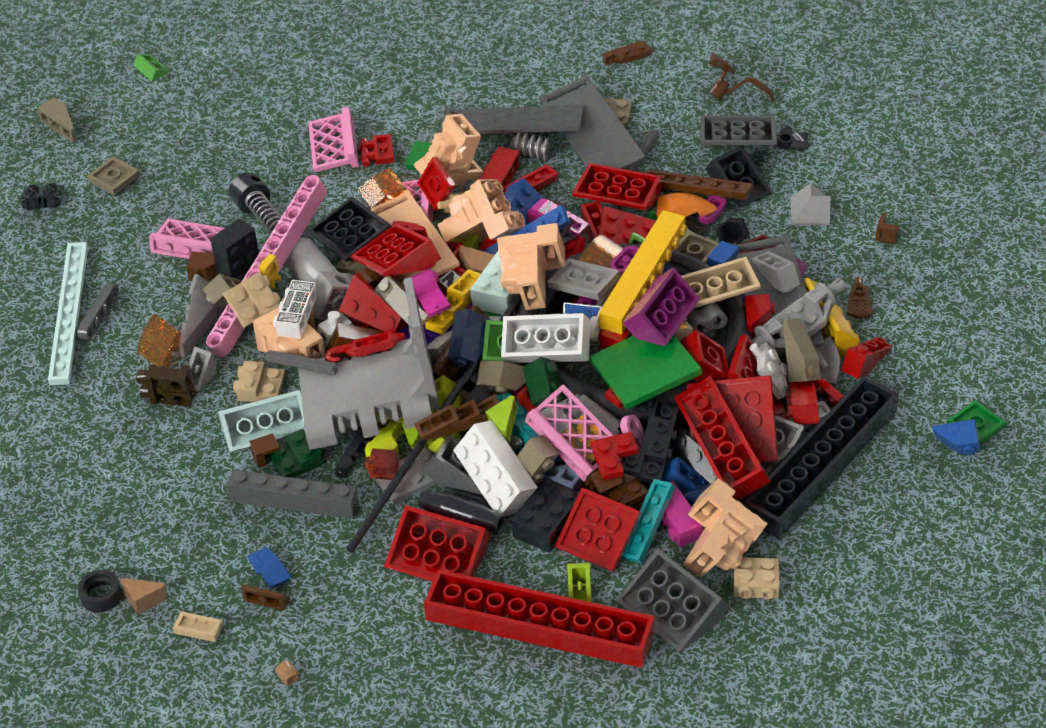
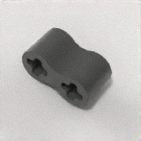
[686,302,728,335]

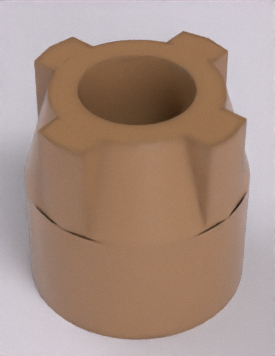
[275,660,299,686]

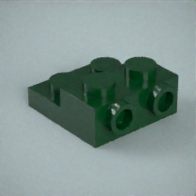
[267,429,323,478]

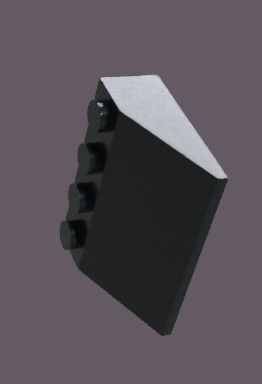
[308,197,392,262]

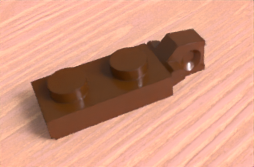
[602,41,652,65]

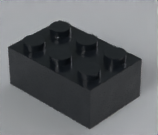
[210,219,259,281]
[512,477,580,553]

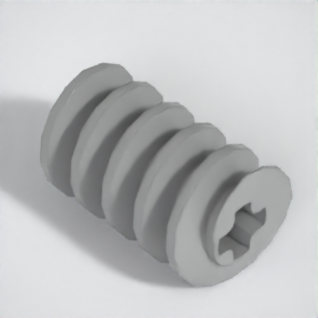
[510,133,551,161]

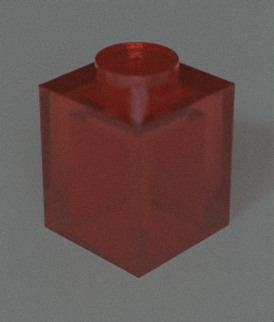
[365,448,399,480]

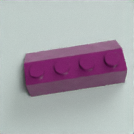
[623,268,700,346]

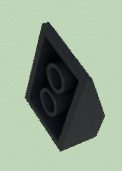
[706,146,771,208]

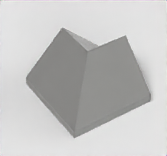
[790,183,830,225]

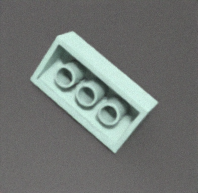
[218,390,305,452]

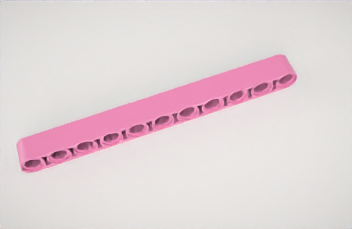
[206,175,327,358]

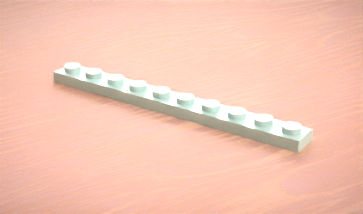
[48,242,88,385]

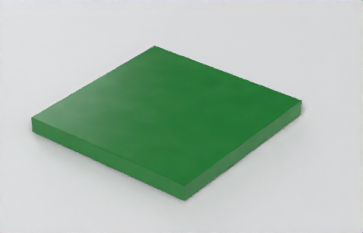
[589,335,702,410]

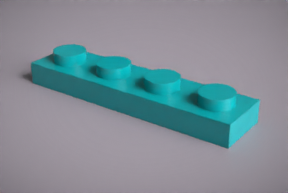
[622,479,675,564]

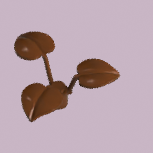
[709,52,774,103]

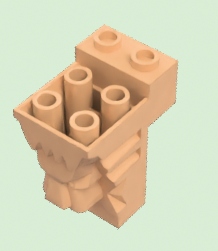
[414,114,483,191]
[438,179,525,242]
[497,223,565,310]
[253,297,325,359]
[683,478,767,578]

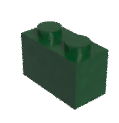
[523,357,564,409]

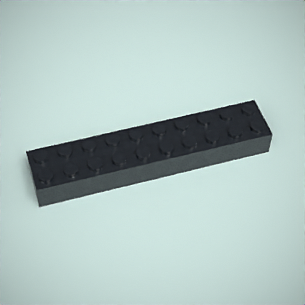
[744,376,899,539]

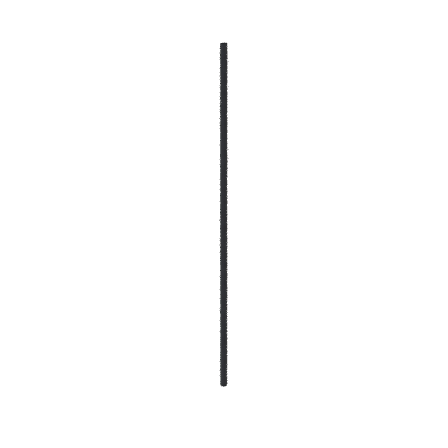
[346,217,575,553]

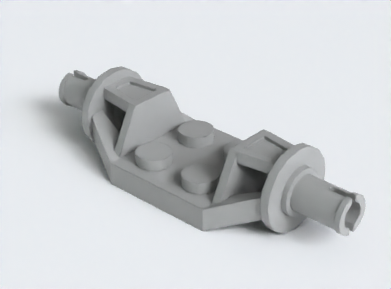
[752,278,846,349]

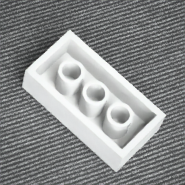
[501,313,591,363]
[453,420,538,516]

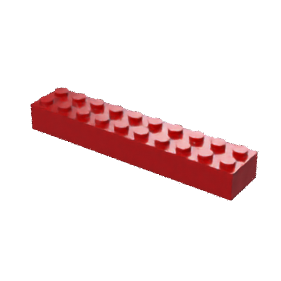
[424,569,654,668]

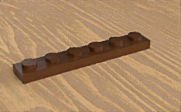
[645,170,753,200]

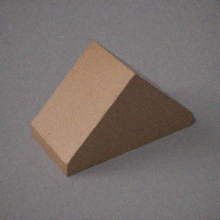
[121,578,167,614]

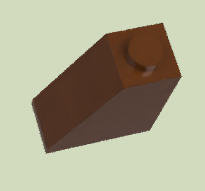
[325,323,384,362]

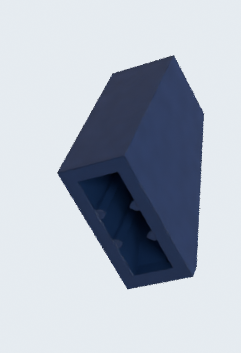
[447,309,491,366]

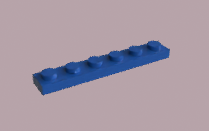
[483,205,570,255]

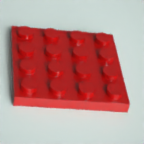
[687,375,778,463]

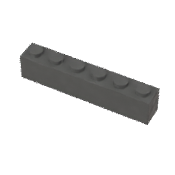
[227,470,359,519]

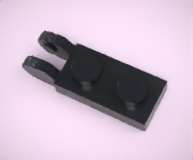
[335,428,371,478]

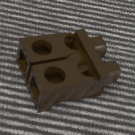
[136,364,196,407]

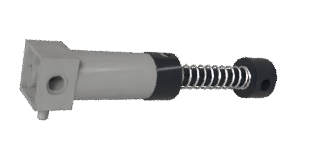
[228,172,353,320]

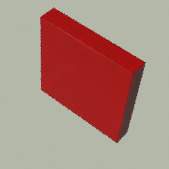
[417,157,455,211]

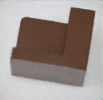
[876,213,900,244]
[249,433,280,468]

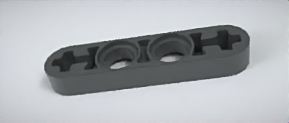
[77,283,119,341]

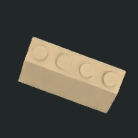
[682,257,761,308]

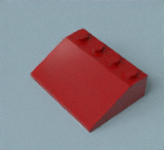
[572,163,661,210]
[350,223,441,277]
[384,505,491,582]

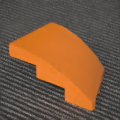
[657,193,717,217]

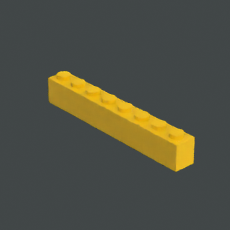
[599,210,687,335]

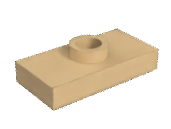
[173,611,224,642]

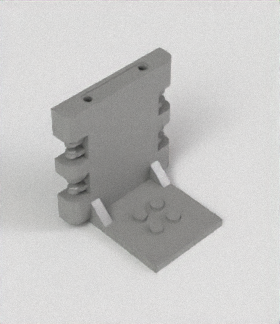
[298,277,440,450]

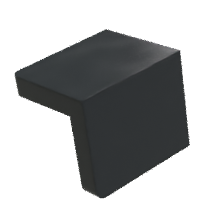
[716,217,750,245]

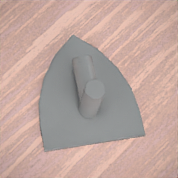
[814,336,840,384]

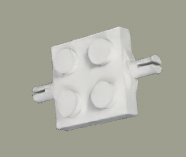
[749,342,790,399]

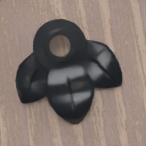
[776,126,810,150]

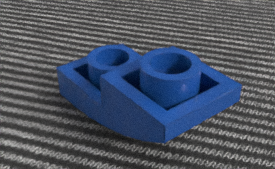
[247,547,291,589]

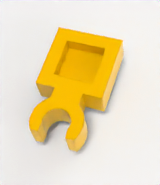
[258,254,281,289]

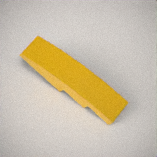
[425,269,481,335]

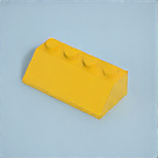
[804,278,860,358]

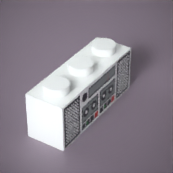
[273,280,317,339]

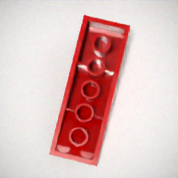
[674,375,770,501]

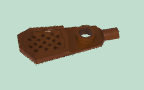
[847,277,873,318]

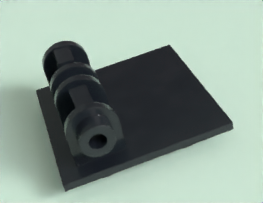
[20,183,62,210]

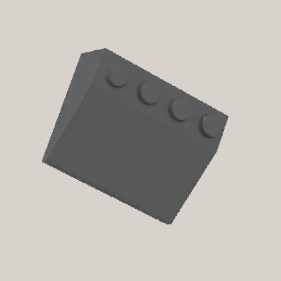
[700,115,777,145]
[616,548,730,653]

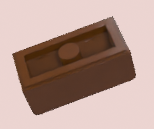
[241,584,290,610]

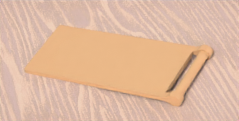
[370,189,460,285]

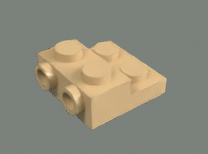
[223,272,280,328]
[233,361,286,402]
[734,557,779,599]

